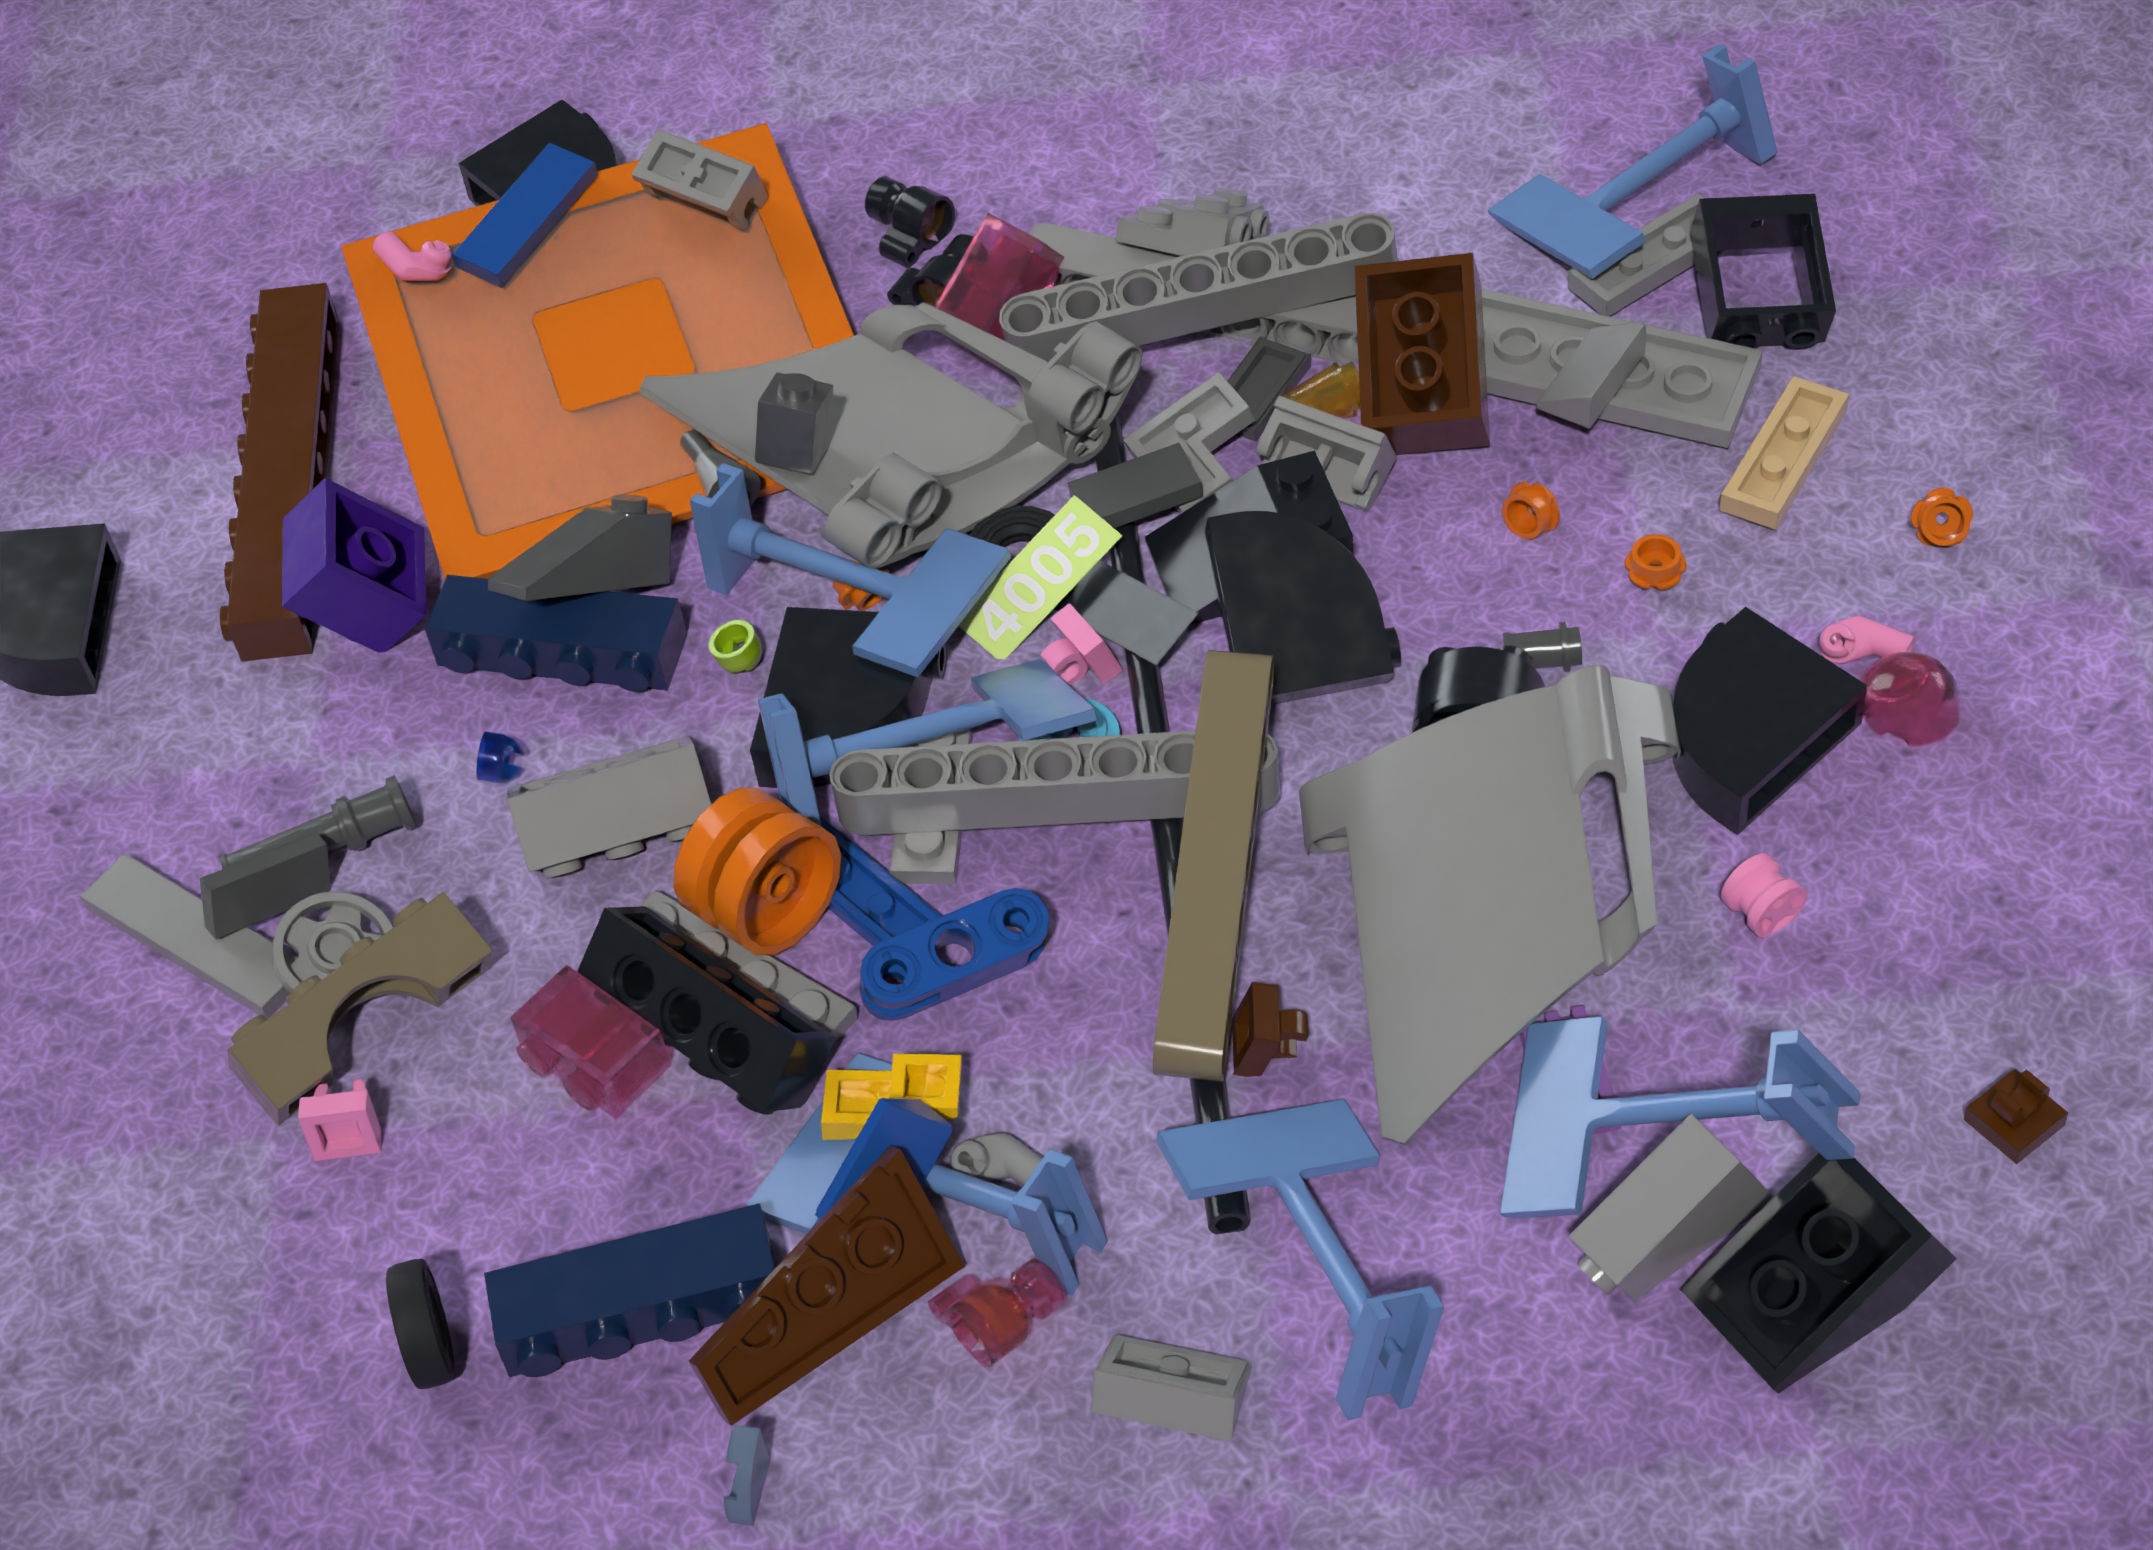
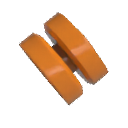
[673,788,841,956]

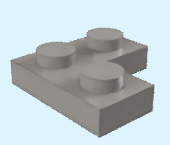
[1123,371,1255,514]

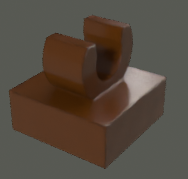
[1232,982,1308,1077]
[1964,1069,2068,1164]

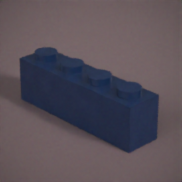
[425,575,688,692]
[484,1203,776,1377]

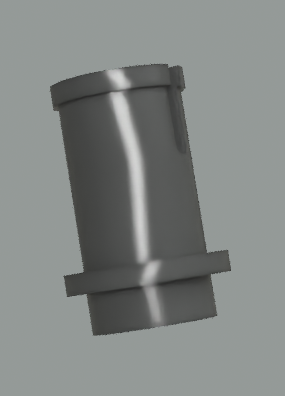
[1503,622,1582,672]

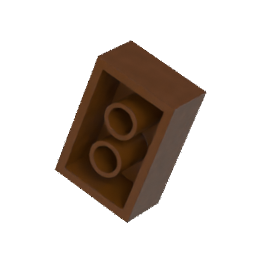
[1354,253,1490,455]

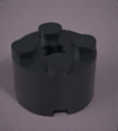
[1411,645,1545,733]

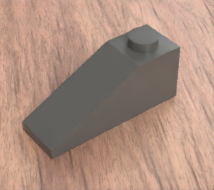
[488,495,672,601]

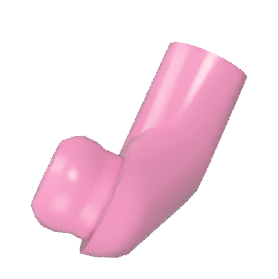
[372,231,452,281]
[1819,616,1916,666]

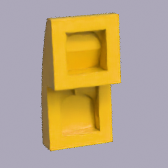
[821,1053,962,1140]

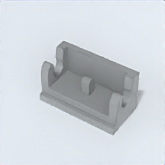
[631,129,768,230]
[1256,396,1397,512]

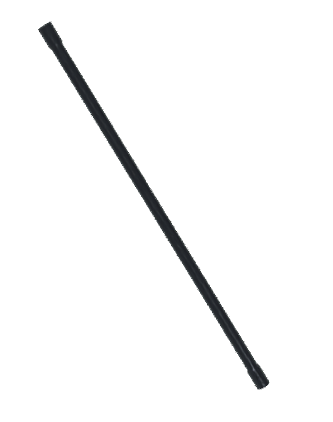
[1095,412,1250,1235]

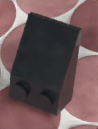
[1145,450,1354,625]
[1680,1153,1957,1394]

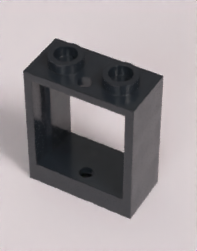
[1690,194,1836,348]

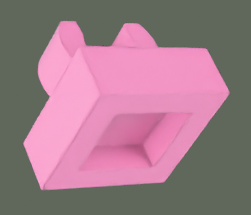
[1040,603,1123,685]
[298,1079,381,1161]

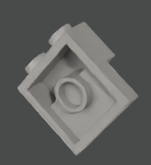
[1115,188,1269,256]

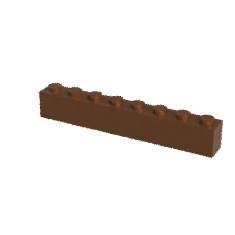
[220,283,339,662]

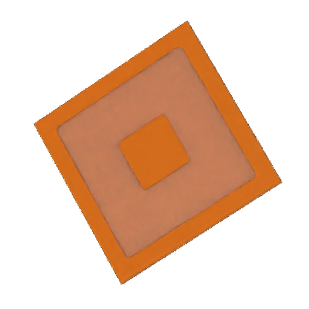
[341,123,854,579]

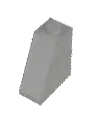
[1569,1114,1774,1301]

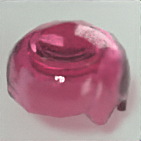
[1860,652,1961,747]

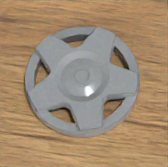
[272,892,393,1005]

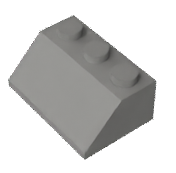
[507,735,711,878]

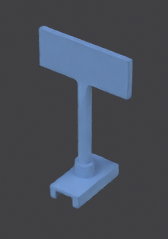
[1488,44,1778,279]
[690,463,1011,677]
[758,659,1097,827]
[1500,1016,1860,1219]
[746,1053,1108,1295]
[1156,1099,1444,1420]

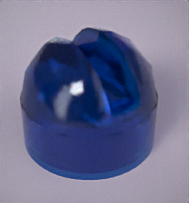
[476,731,525,783]

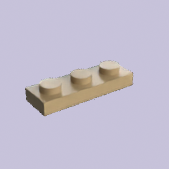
[1720,376,1849,530]

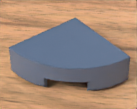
[724,1425,770,1526]

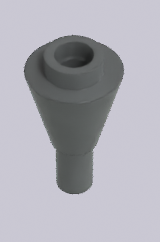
[680,430,761,506]

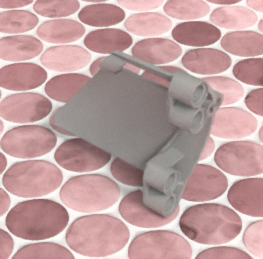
[639,302,1143,569]
[1299,665,1681,1145]

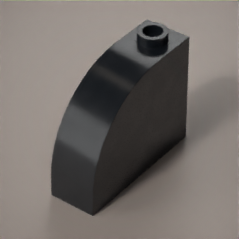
[458,100,618,240]
[1204,511,1401,705]
[0,523,121,696]
[750,607,946,788]
[1672,607,1867,835]

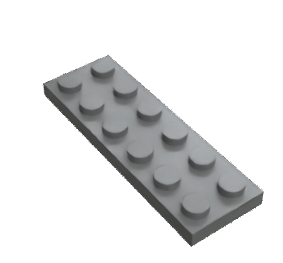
[1482,289,1763,448]

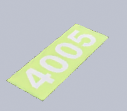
[959,495,1122,660]

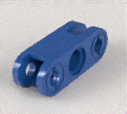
[859,888,1049,1021]

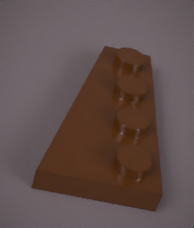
[689,1145,965,1426]

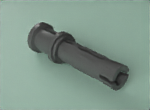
[219,775,417,869]

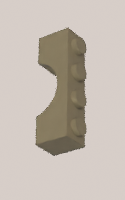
[228,891,493,1126]

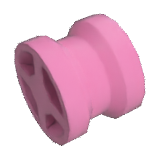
[1720,853,1807,938]

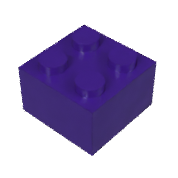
[282,478,427,653]

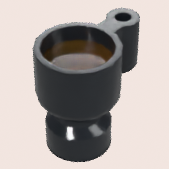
[865,176,955,268]
[887,234,991,316]

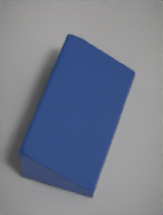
[815,1098,953,1220]

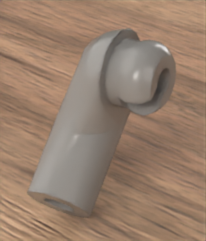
[950,1133,1042,1186]

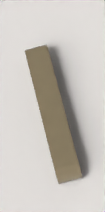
[1153,650,1274,1082]

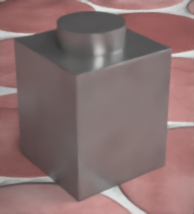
[755,372,833,475]

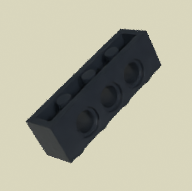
[575,906,836,1115]

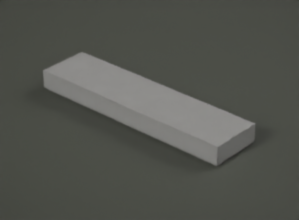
[80,853,297,1019]

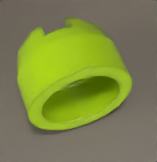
[708,620,763,674]

